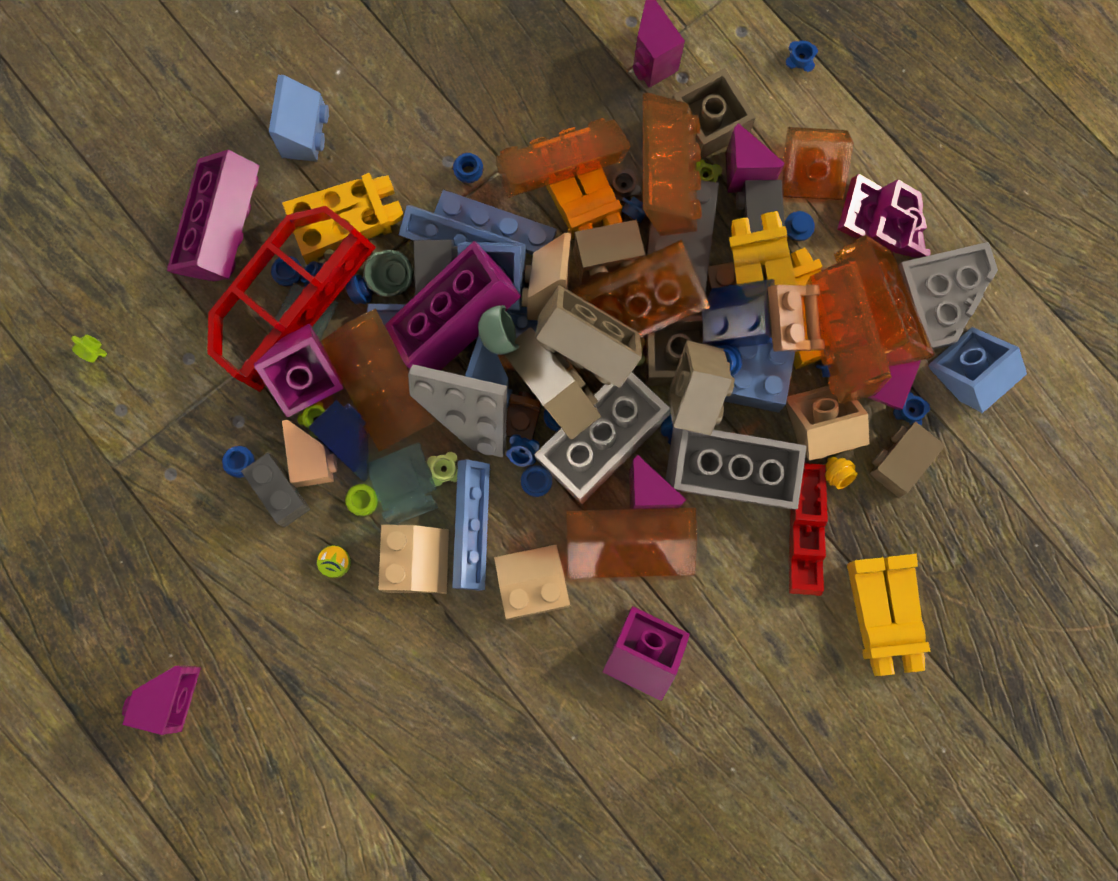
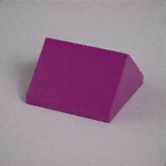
[725,123,785,193]
[629,455,686,514]

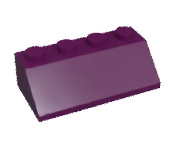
[167,150,260,282]
[385,241,521,371]

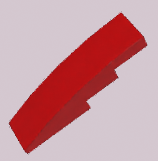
[789,463,828,596]

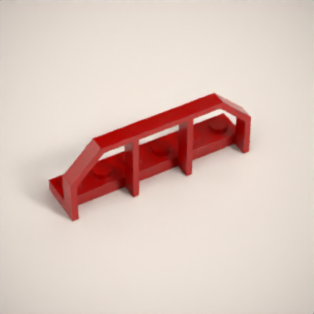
[207,206,376,392]

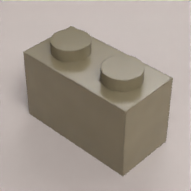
[869,421,946,498]

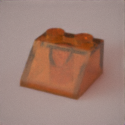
[783,127,854,200]

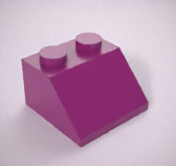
[632,0,685,88]
[254,324,343,418]
[602,606,690,701]
[122,666,201,735]

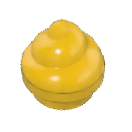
[825,457,858,489]

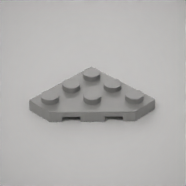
[898,242,998,351]
[408,364,507,458]

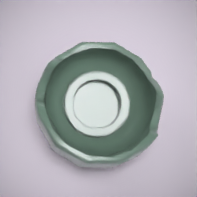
[363,250,414,297]
[478,305,519,355]

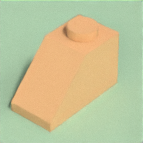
[282,420,337,488]

